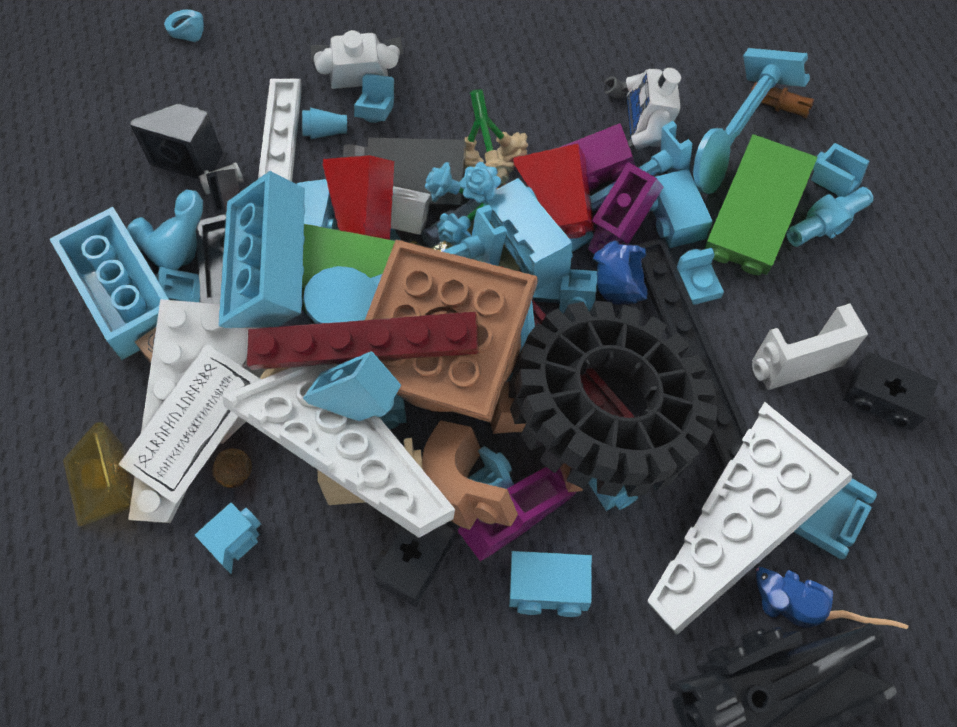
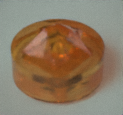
[212,449,252,488]

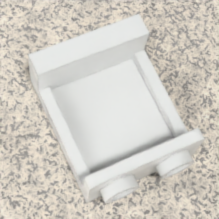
[752,304,868,390]

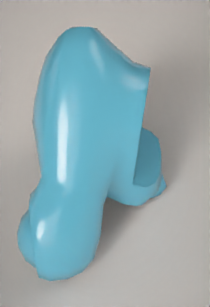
[127,190,203,270]

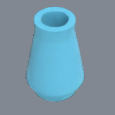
[302,107,347,139]

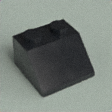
[130,104,223,180]

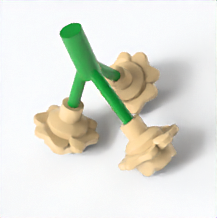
[464,89,528,184]

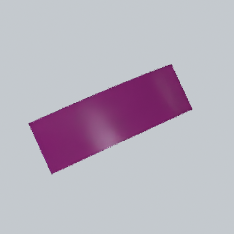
[458,467,576,561]

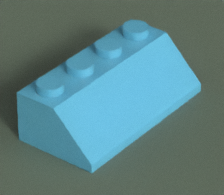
[218,171,306,328]
[50,207,169,360]

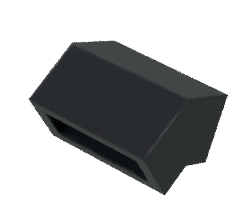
[206,169,241,215]

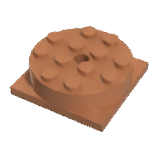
[365,240,538,422]

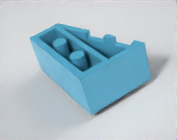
[483,178,573,291]

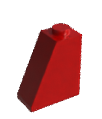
[513,143,595,239]
[323,155,395,240]

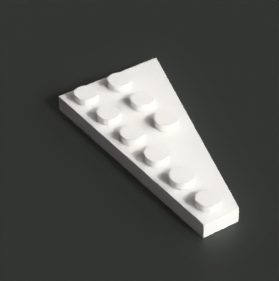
[128,299,263,523]
[222,364,455,537]
[648,402,852,635]

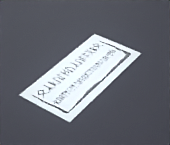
[118,344,261,504]

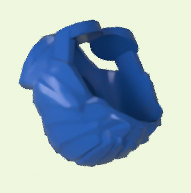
[593,240,648,305]

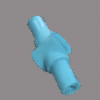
[786,187,873,247]

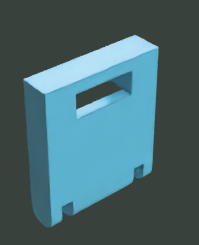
[794,479,877,559]

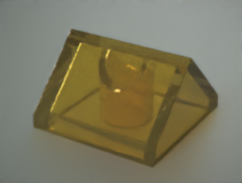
[63,422,133,526]

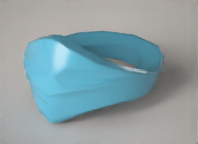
[164,9,204,42]

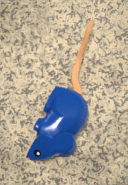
[756,567,908,629]

